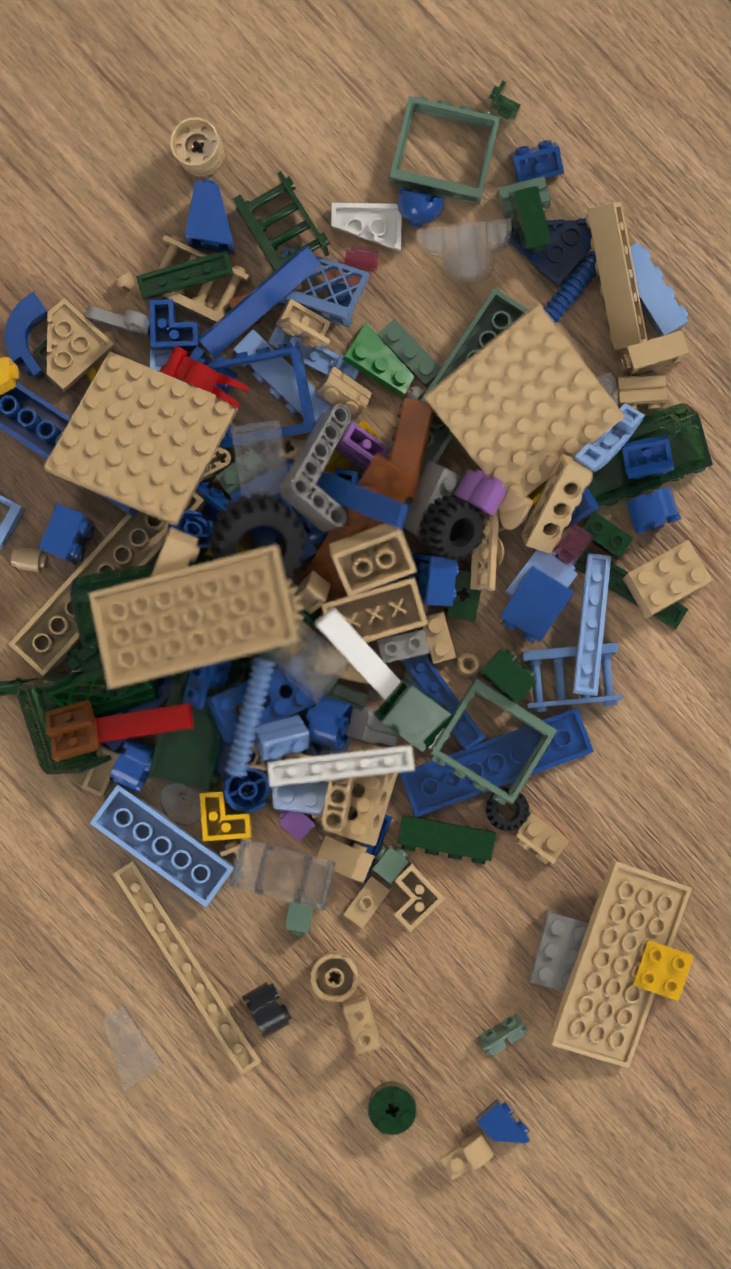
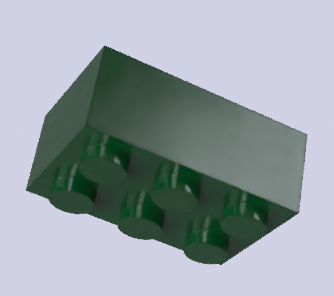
[478,649,537,704]

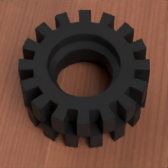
[486,788,529,831]

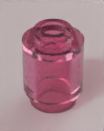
[345,246,379,272]

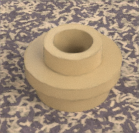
[456,653,480,677]

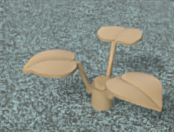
[461,469,532,569]

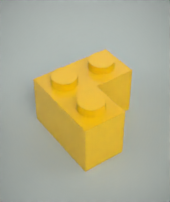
[200,791,252,841]

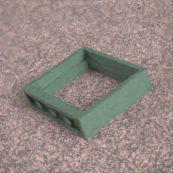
[390,96,500,204]
[428,679,557,805]

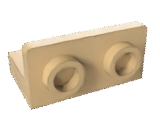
[514,812,569,865]

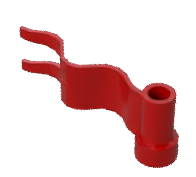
[159,345,250,409]

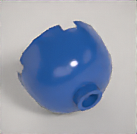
[397,188,445,228]
[166,510,213,558]
[223,767,272,813]

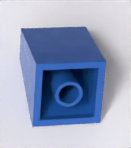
[185,179,236,256]
[499,566,574,644]

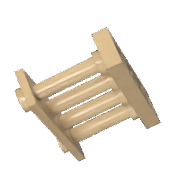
[157,235,250,324]

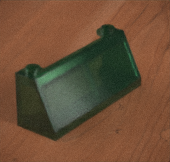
[148,655,250,790]

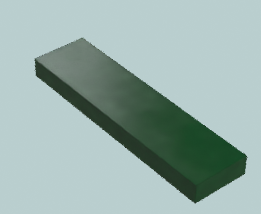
[136,250,234,300]

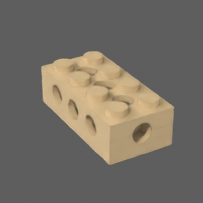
[323,739,398,846]

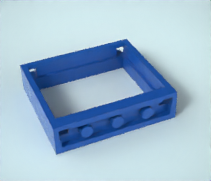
[205,342,316,449]

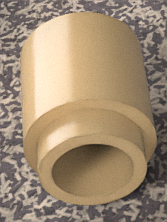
[11,546,48,573]

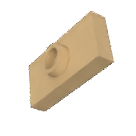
[343,876,390,929]

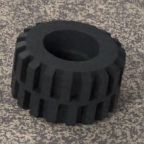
[419,495,485,561]

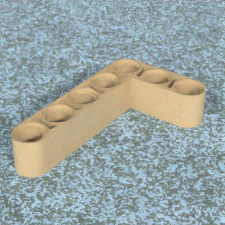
[247,746,355,833]

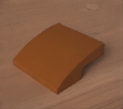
[45,700,99,762]

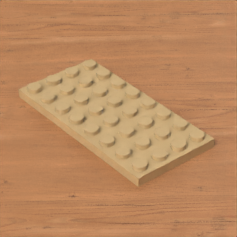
[89,545,299,689]
[547,859,692,1068]

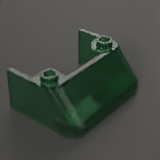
[16,669,112,774]

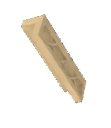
[470,508,499,591]

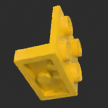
[633,940,694,1001]

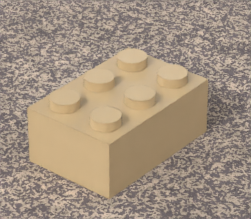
[330,524,417,597]
[623,540,713,619]

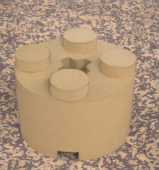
[311,951,359,1002]

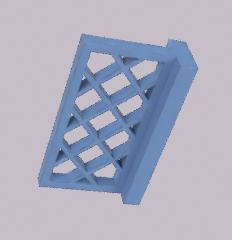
[272,246,370,328]

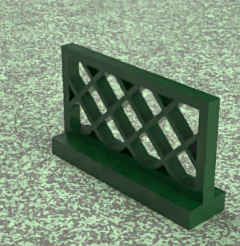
[45,667,158,719]

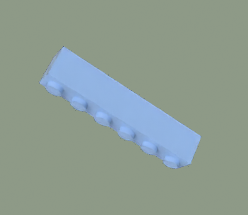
[233,329,350,423]

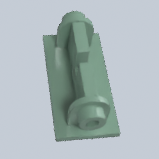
[477,1013,528,1056]

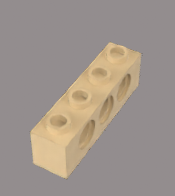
[521,454,593,554]

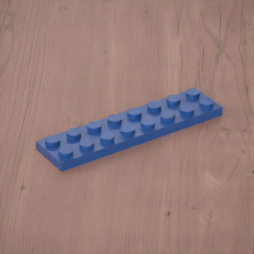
[400,708,594,817]

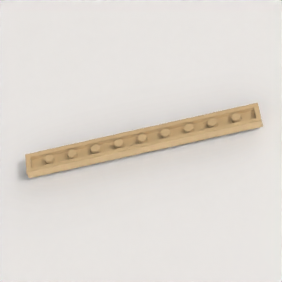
[113,860,262,1075]

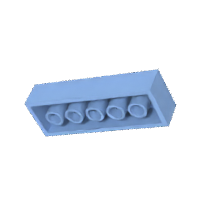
[90,784,236,907]

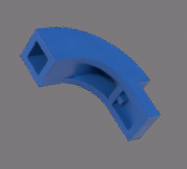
[5,292,48,380]

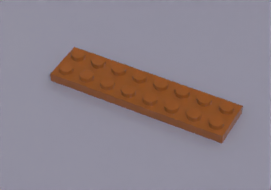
[297,453,418,637]

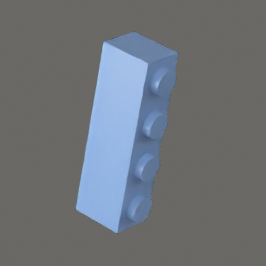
[630,242,688,337]

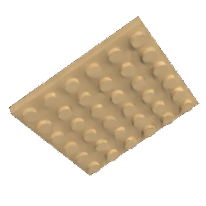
[423,303,625,497]
[44,351,238,526]

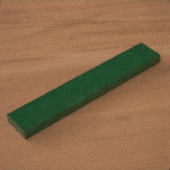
[555,536,688,630]

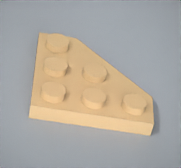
[46,298,114,393]

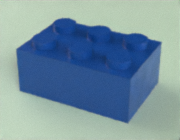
[39,504,95,565]

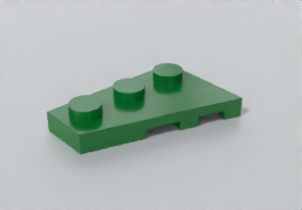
[342,322,415,398]

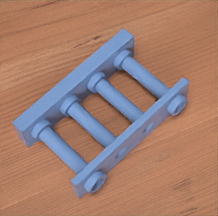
[521,643,623,712]

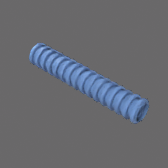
[225,656,275,777]

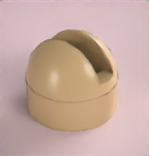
[114,272,135,292]

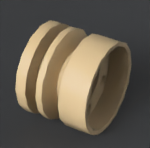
[170,117,225,177]

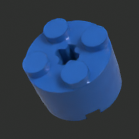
[626,487,681,535]
[307,696,354,750]
[109,738,159,793]

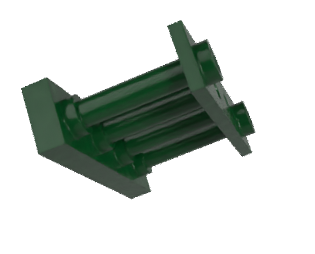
[233,171,330,272]

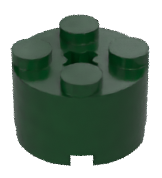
[368,1081,416,1135]

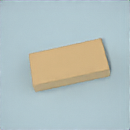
[81,745,121,798]

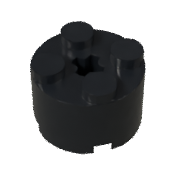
[242,982,292,1039]

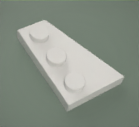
[331,203,402,252]

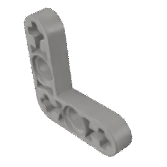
[85,306,150,338]

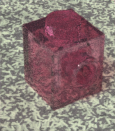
[554,523,594,565]

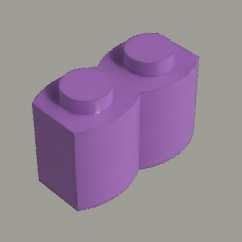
[453,469,507,515]

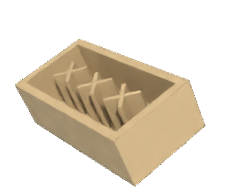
[321,578,428,652]

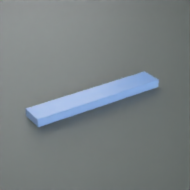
[573,553,611,696]

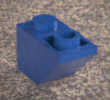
[476,1099,530,1143]

